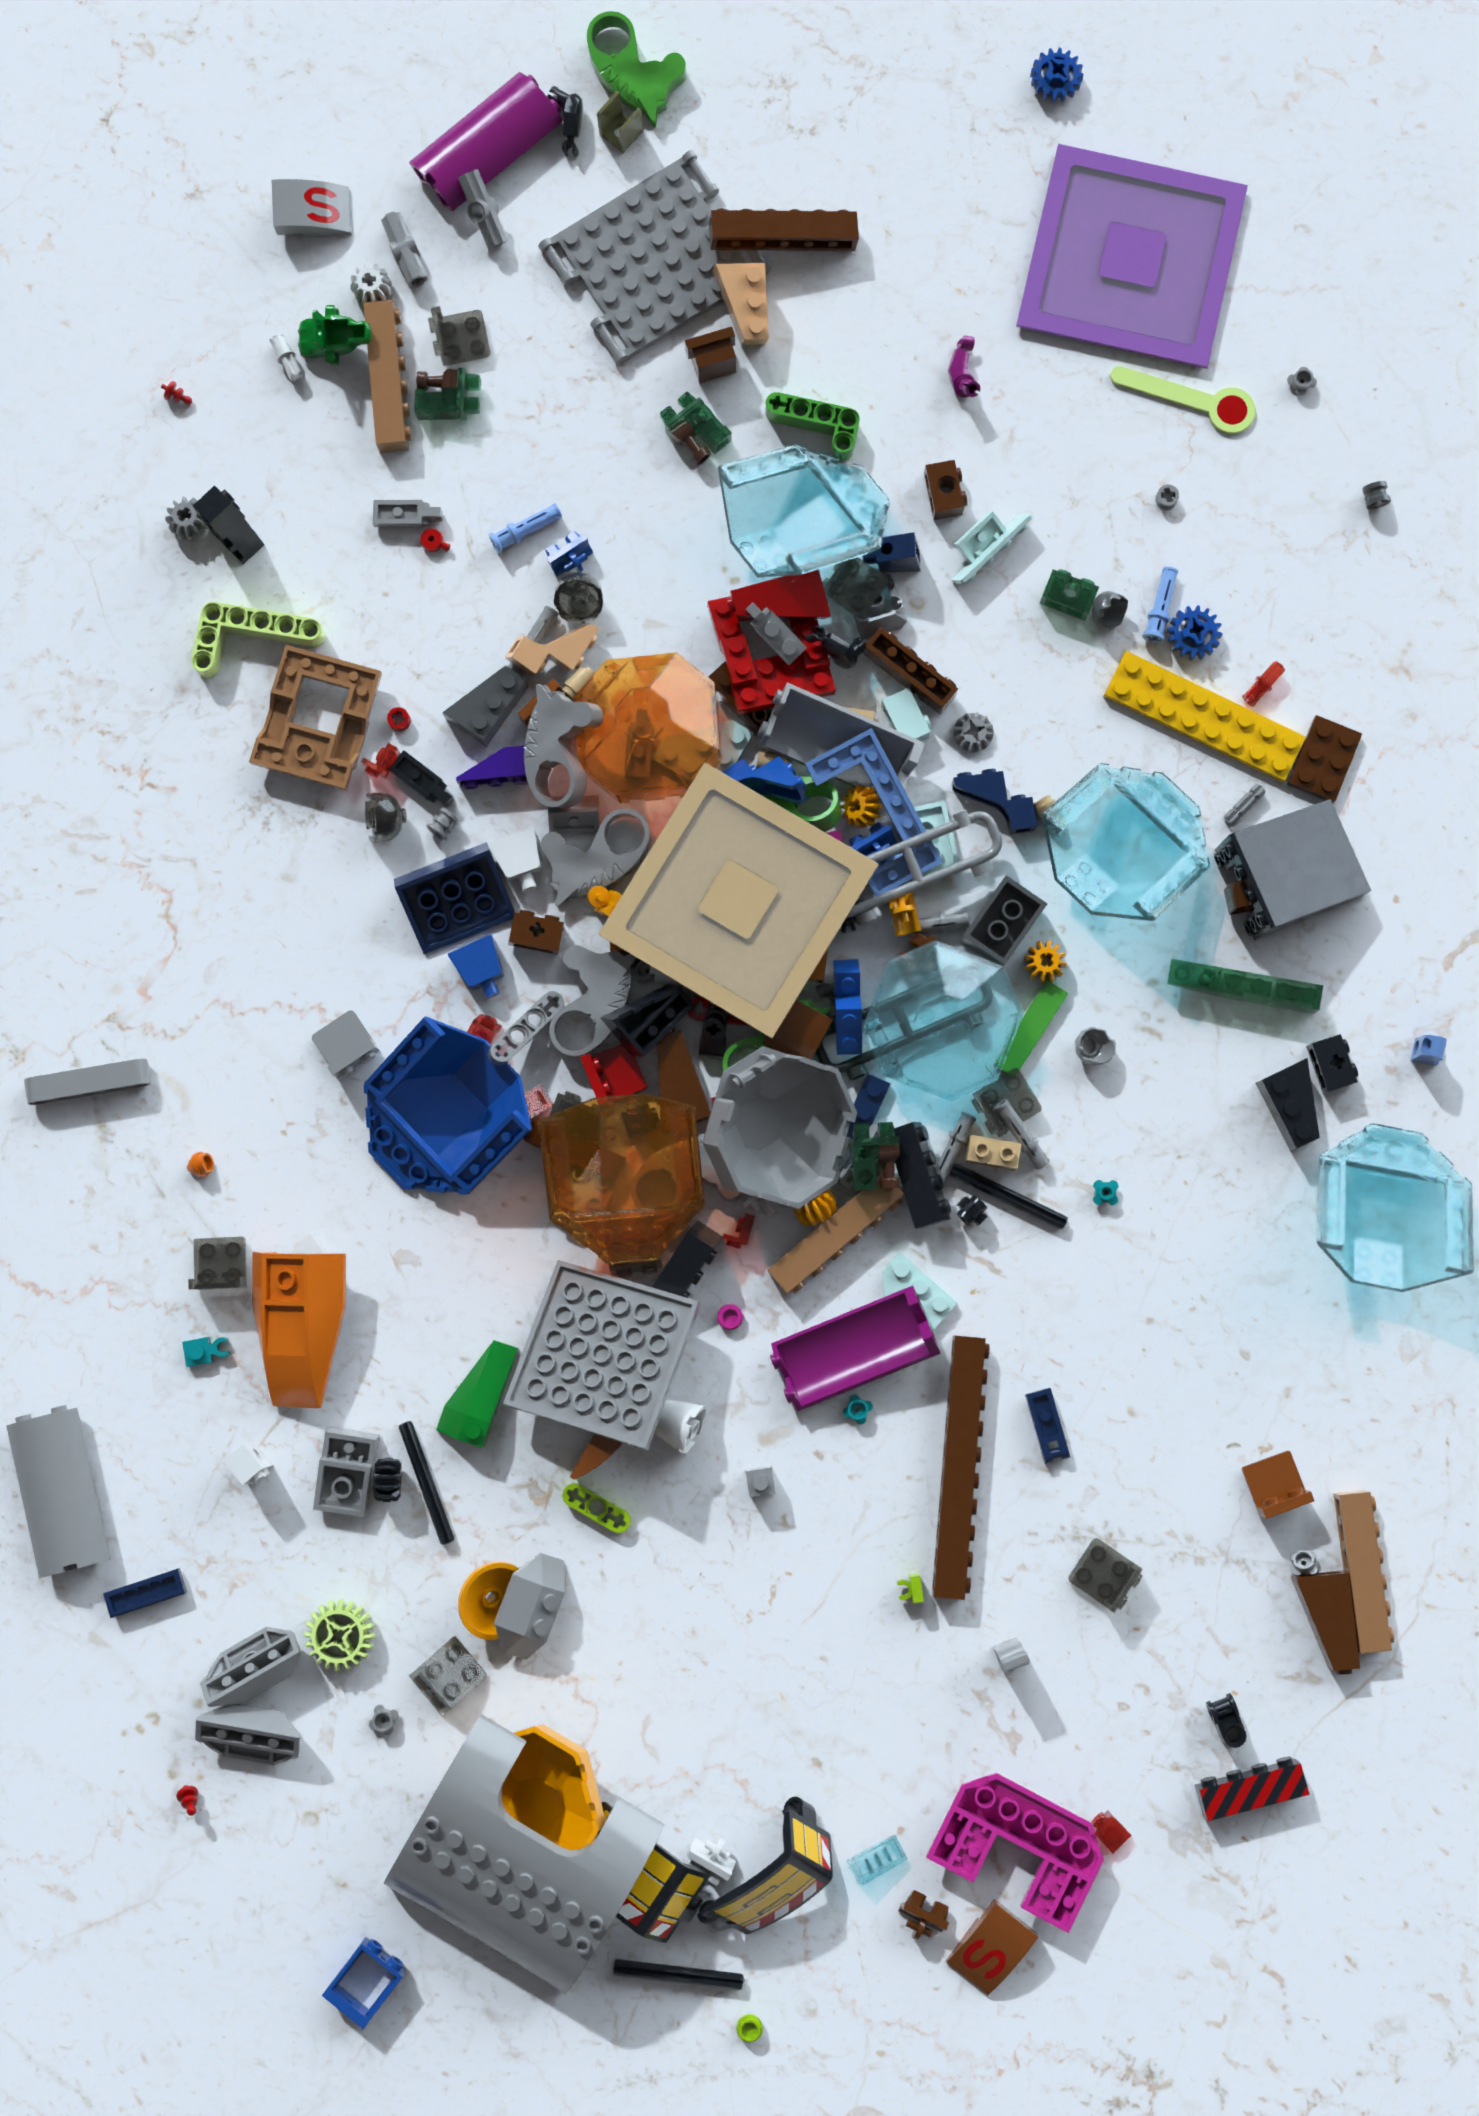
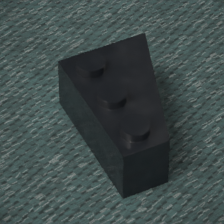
[193,485,265,565]
[1256,1058,1320,1151]
[652,1220,723,1298]

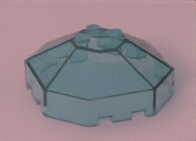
[862,940,1024,1101]

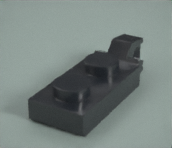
[388,750,454,807]

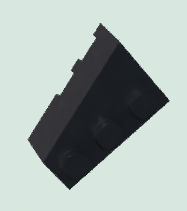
[600,985,695,1057]

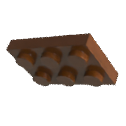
[1287,715,1363,803]

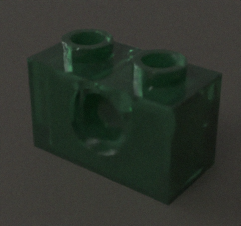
[1039,569,1099,621]

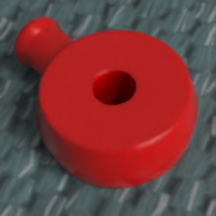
[420,528,451,552]

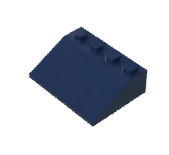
[394,842,515,954]

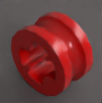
[387,707,411,732]

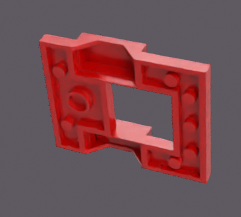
[707,596,836,715]

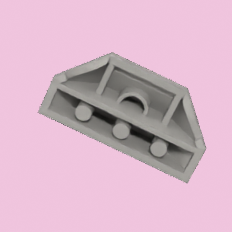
[494,1553,565,1659]
[200,1627,302,1707]
[195,1704,301,1765]

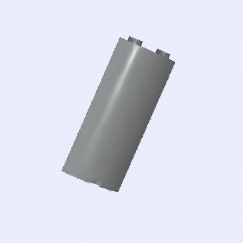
[758,682,925,790]
[6,1405,111,1578]

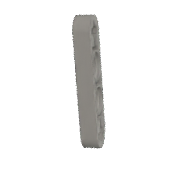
[488,991,564,1066]

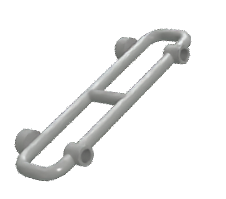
[847,810,1002,925]

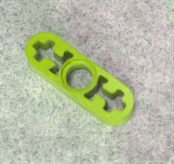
[562,1483,631,1533]

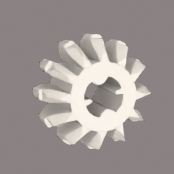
[350,262,392,303]

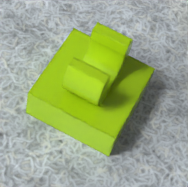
[897,1573,924,1603]

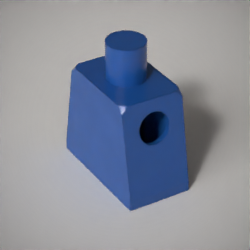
[447,934,504,999]

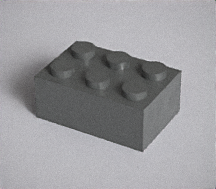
[960,875,1048,970]

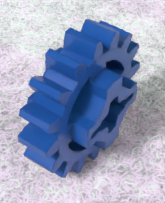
[1030,47,1084,103]
[1167,605,1223,661]

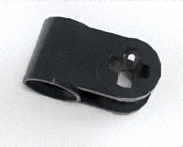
[698,1008,727,1059]
[1205,1693,1247,1748]

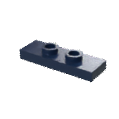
[103,1568,187,1619]

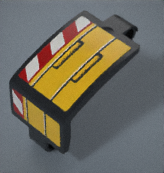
[697,1796,833,1934]
[601,1802,710,1943]

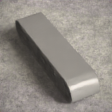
[24,1059,151,1105]

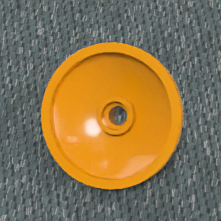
[458,1562,519,1640]

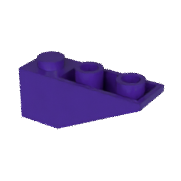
[456,745,528,789]

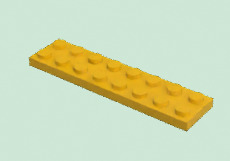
[1103,651,1306,783]

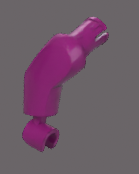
[948,335,981,398]

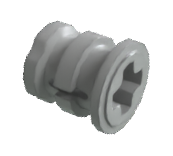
[426,807,459,841]

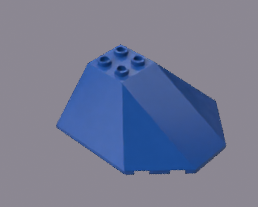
[363,1016,532,1195]

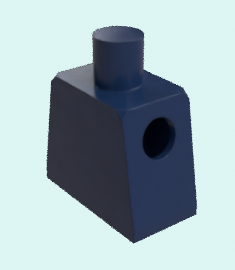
[862,532,921,573]

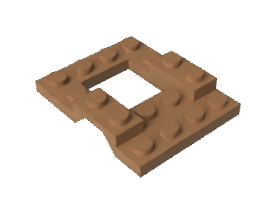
[249,645,382,791]

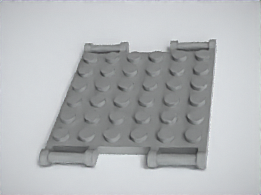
[538,150,772,365]

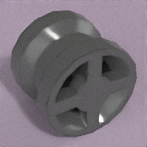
[1362,481,1391,509]

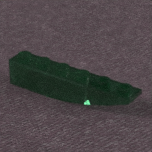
[1167,959,1323,1014]

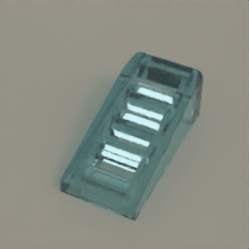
[846,1835,907,1885]

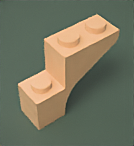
[505,624,599,675]

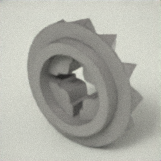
[954,712,993,752]

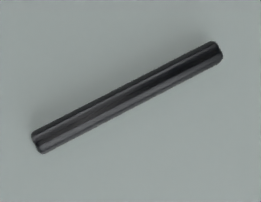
[950,1163,1068,1229]
[398,1421,454,1545]
[613,1959,744,1990]

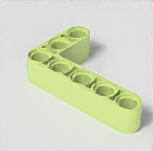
[191,602,325,678]

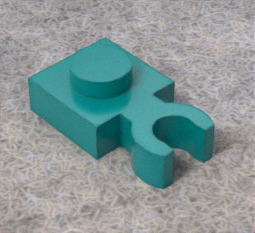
[182,1337,231,1367]

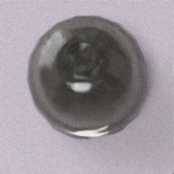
[553,572,604,624]
[364,792,407,843]

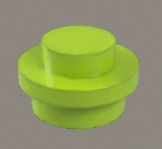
[736,2014,763,2042]

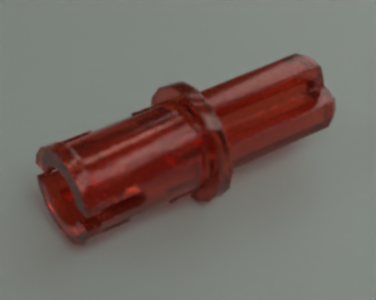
[1242,661,1285,707]

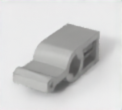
[993,1637,1030,1673]

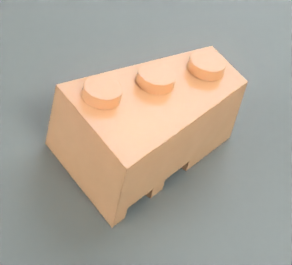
[713,263,769,345]

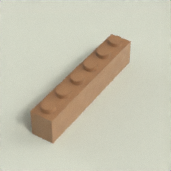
[363,300,412,453]
[767,1173,904,1294]
[1333,1490,1394,1654]

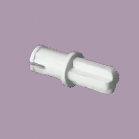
[269,333,302,381]

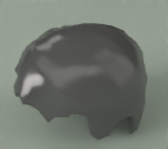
[1092,591,1128,629]

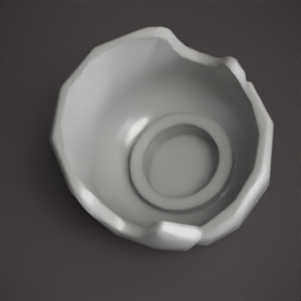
[1075,1027,1116,1066]

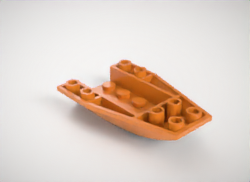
[252,1251,346,1408]

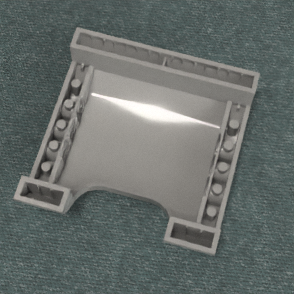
[384,1714,665,1994]

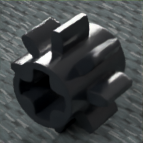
[956,1195,988,1227]

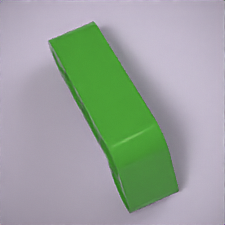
[765,392,860,461]

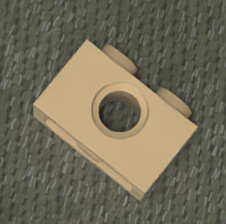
[964,1135,1022,1171]

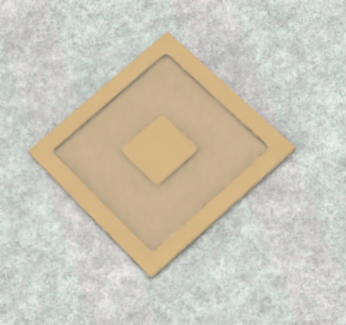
[598,763,879,1039]

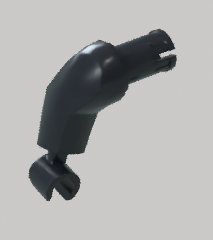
[547,86,583,158]
[806,626,866,669]

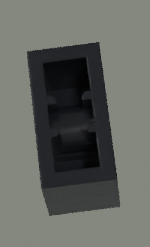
[1306,1034,1358,1094]

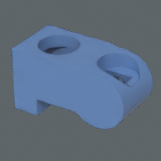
[1411,1035,1447,1066]

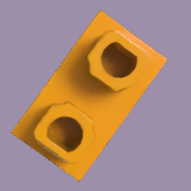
[587,886,622,917]
[889,892,921,937]

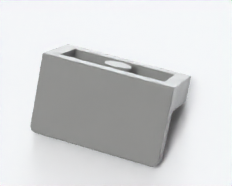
[548,795,600,834]

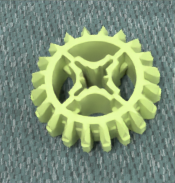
[304,1599,375,1671]

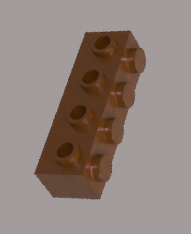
[863,627,958,715]

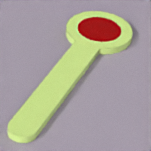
[1110,366,1255,434]

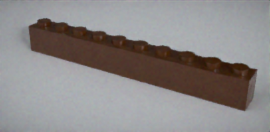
[932,1335,990,1600]

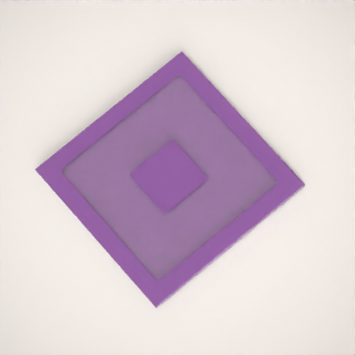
[1016,144,1248,369]

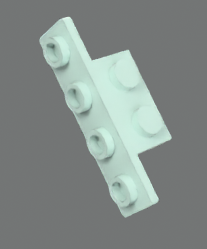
[952,511,1033,584]

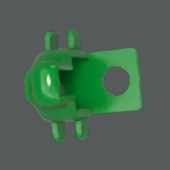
[298,305,372,366]

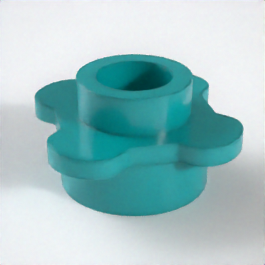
[1093,1180,1119,1206]
[843,1394,873,1425]

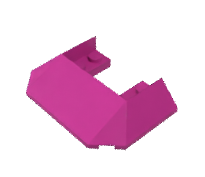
[926,1773,1104,1933]

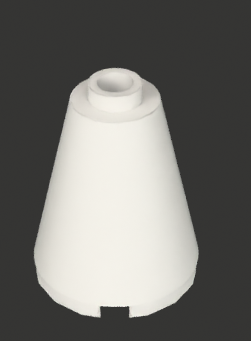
[655,1399,706,1455]

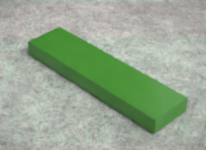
[993,980,1068,1078]

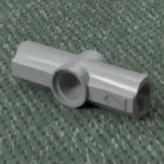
[458,169,508,250]
[381,211,428,288]

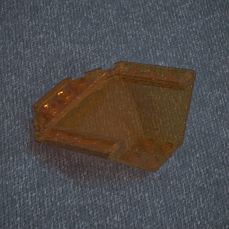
[538,1093,705,1264]

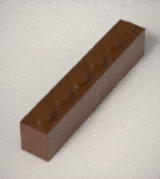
[709,208,859,251]

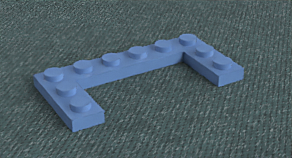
[804,728,943,897]

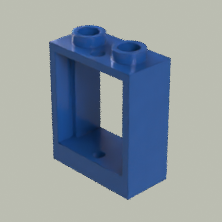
[322,1937,406,2029]

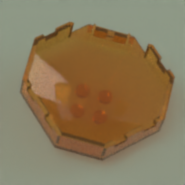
[574,652,723,804]

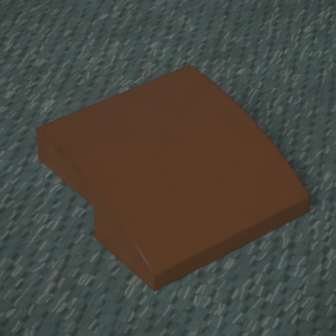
[762,1000,833,1060]

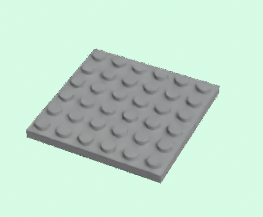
[503,1260,701,1451]

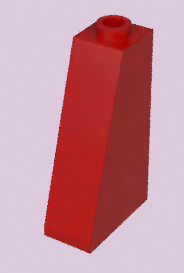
[727,567,831,619]

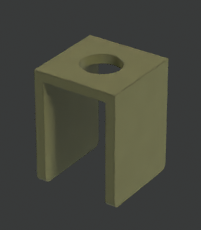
[597,91,643,153]

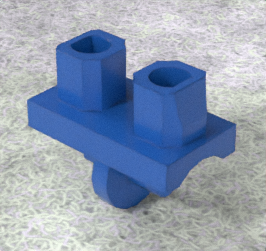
[545,531,594,577]
[849,822,897,863]

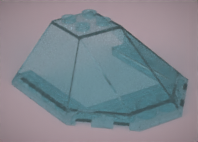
[718,444,890,578]
[1041,763,1210,921]
[1316,1123,1474,1292]

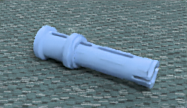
[488,503,562,554]
[1142,566,1179,643]

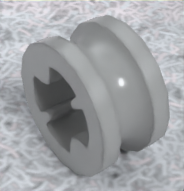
[1155,484,1179,510]

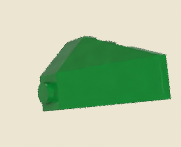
[436,1340,518,1448]

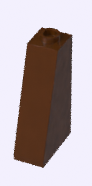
[657,1028,711,1134]
[1291,1570,1360,1675]

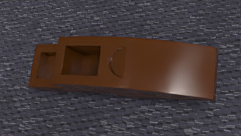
[706,661,772,739]

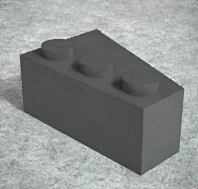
[442,665,529,747]

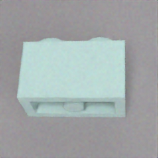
[881,688,932,741]

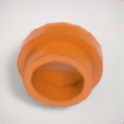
[186,1152,214,1177]

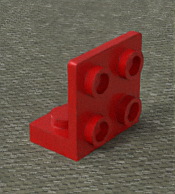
[580,1044,647,1107]

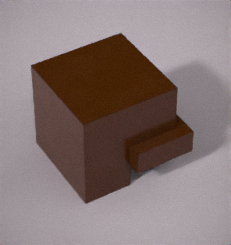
[685,326,736,384]

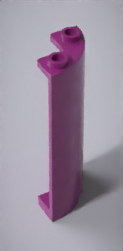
[409,72,563,211]
[770,1286,941,1411]

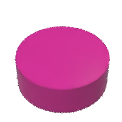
[717,1304,743,1330]

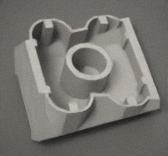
[844,573,907,640]

